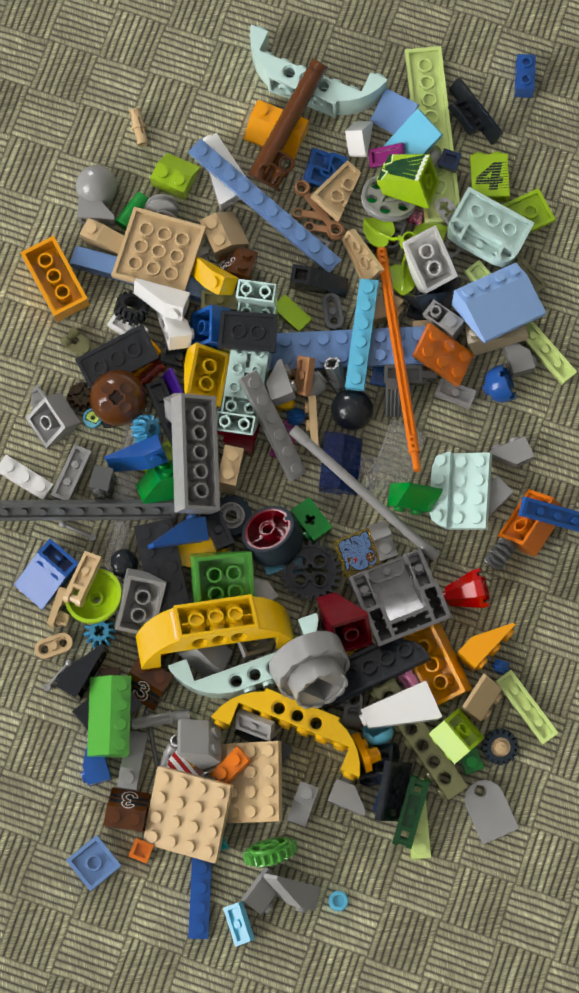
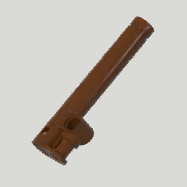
[248,58,328,192]

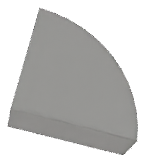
[31,385,47,409]

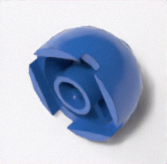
[483,363,517,403]

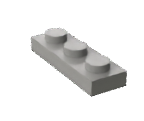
[51,444,92,500]

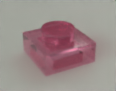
[405,209,423,225]

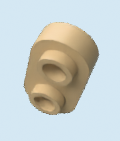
[35,633,73,660]

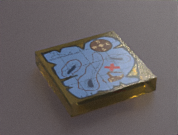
[333,528,381,577]

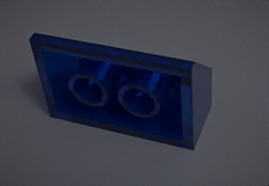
[319,431,363,496]

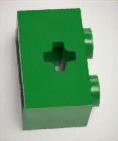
[291,497,332,544]

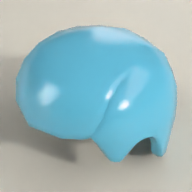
[362,725,394,746]

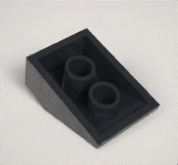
[55,644,109,702]

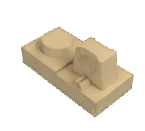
[47,587,71,628]

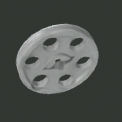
[361,174,417,222]

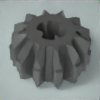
[485,537,516,571]

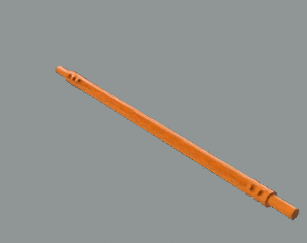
[376,247,421,472]

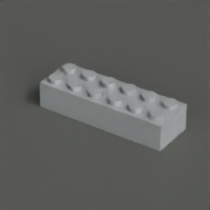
[171,393,220,515]

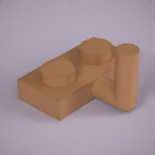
[290,355,316,396]

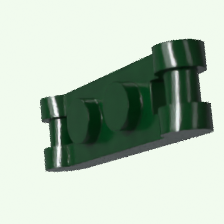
[392,775,431,849]

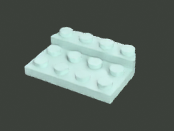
[447,187,534,268]
[429,452,492,530]

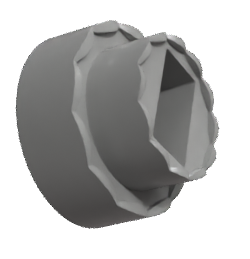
[269,631,350,709]

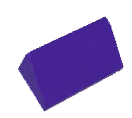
[161,368,184,396]

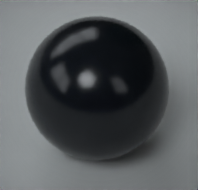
[331,389,373,431]

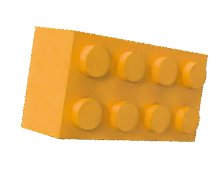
[20,235,90,322]

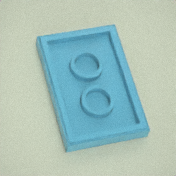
[383,108,443,154]

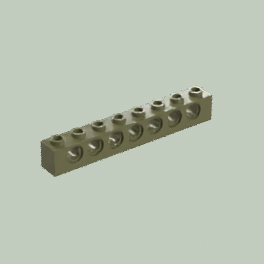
[369,678,468,801]

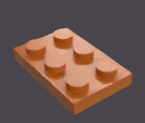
[412,323,474,387]

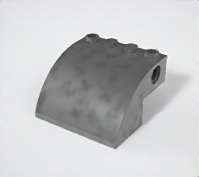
[347,548,452,647]

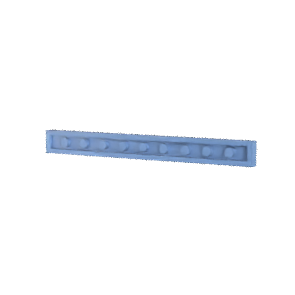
[188,138,342,273]

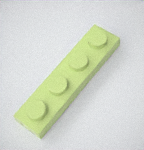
[495,670,558,745]
[409,778,431,860]

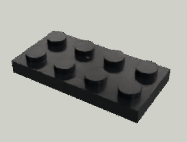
[75,324,160,390]

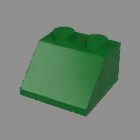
[135,462,174,504]
[387,482,443,516]

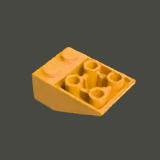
[456,623,516,672]

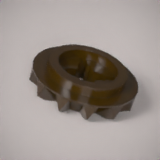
[67,382,92,412]

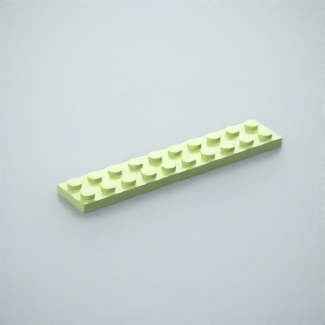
[404,46,460,225]

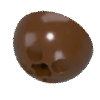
[90,370,146,426]

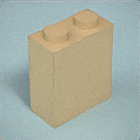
[219,445,244,495]

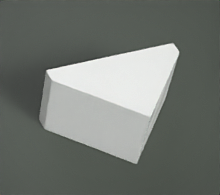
[345,121,373,157]

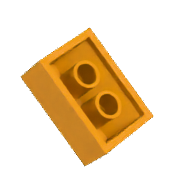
[244,100,309,160]

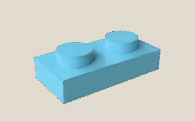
[223,901,255,947]

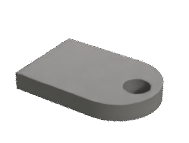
[464,780,519,845]

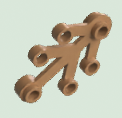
[292,180,345,240]

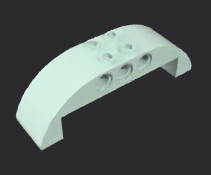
[168,613,318,699]

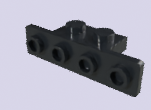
[448,78,503,145]

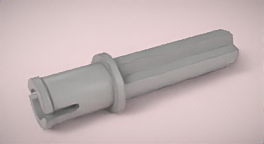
[131,708,190,729]

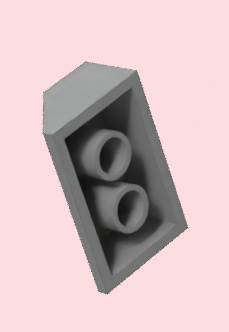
[114,568,166,634]

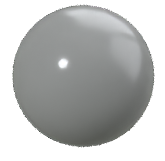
[76,165,117,205]

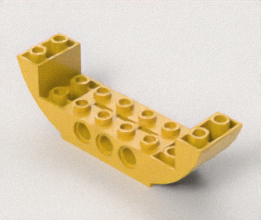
[136,594,295,670]
[211,688,360,781]

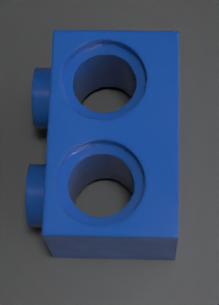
[514,54,536,98]

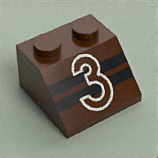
[217,248,258,290]
[128,657,175,711]
[103,787,151,833]

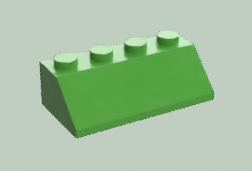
[87,675,131,758]

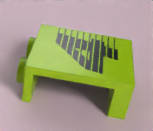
[469,152,510,203]

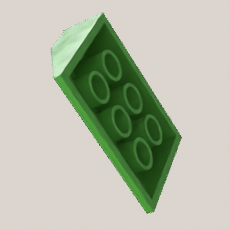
[190,551,255,603]

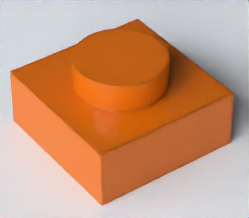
[128,838,154,864]

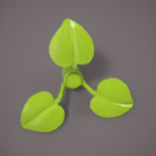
[363,217,447,296]

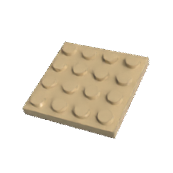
[111,207,206,291]
[207,741,282,824]
[143,765,234,864]

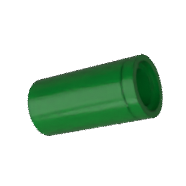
[115,192,149,231]

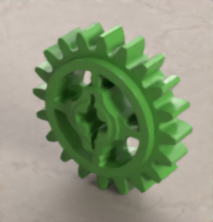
[242,837,298,867]

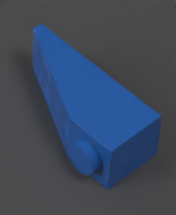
[104,434,168,472]
[148,514,209,549]
[81,741,112,787]

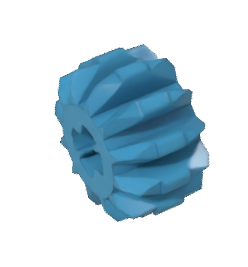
[130,414,163,443]
[83,619,117,648]

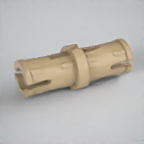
[129,108,149,147]

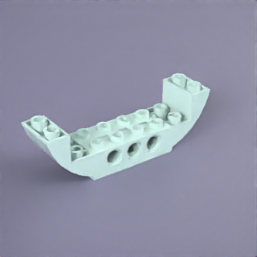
[250,24,387,118]
[217,279,277,436]

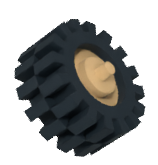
[482,728,519,765]

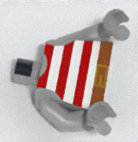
[160,733,216,780]

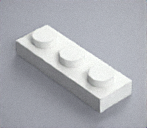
[0,455,54,500]

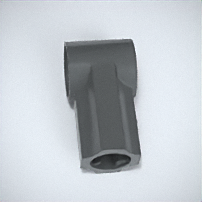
[324,357,347,394]

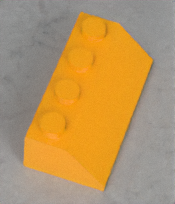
[402,622,473,706]

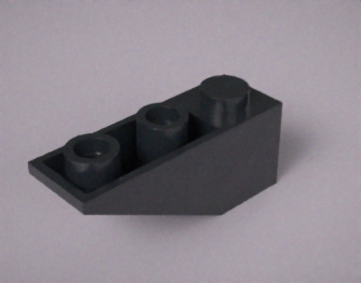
[290,264,349,297]

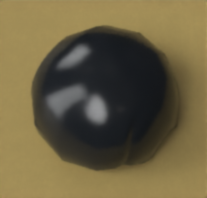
[111,549,138,579]

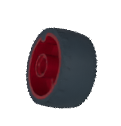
[242,506,303,567]

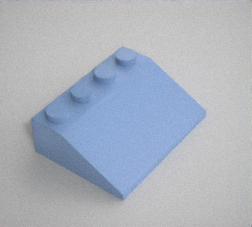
[452,263,546,344]

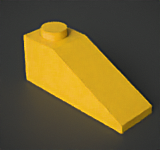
[191,256,238,295]

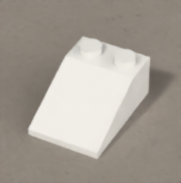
[402,225,458,294]

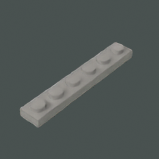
[238,370,307,481]

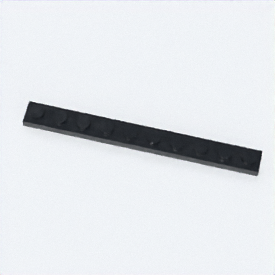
[145,378,235,552]

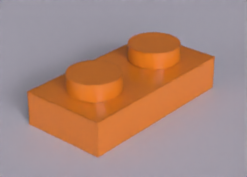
[210,746,252,784]

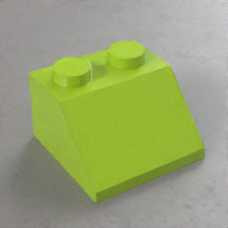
[150,153,201,200]
[429,708,485,764]

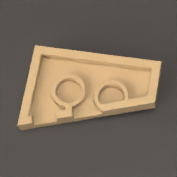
[311,160,361,222]
[341,229,385,280]

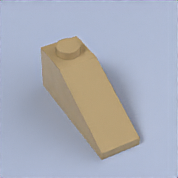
[80,218,124,256]

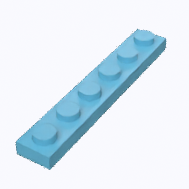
[345,278,379,391]

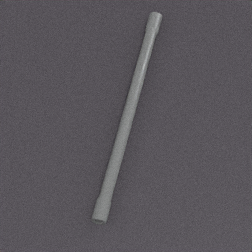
[289,425,440,562]

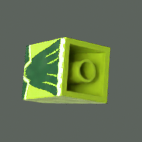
[377,154,440,208]

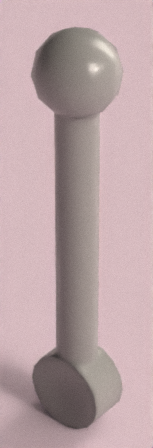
[59,520,96,542]
[43,659,73,691]

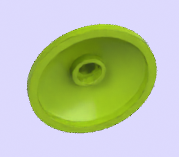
[65,568,122,624]

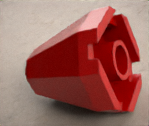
[442,568,491,608]

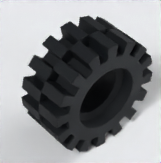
[114,291,150,326]

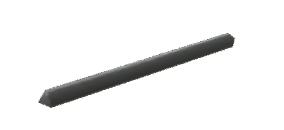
[144,707,160,770]

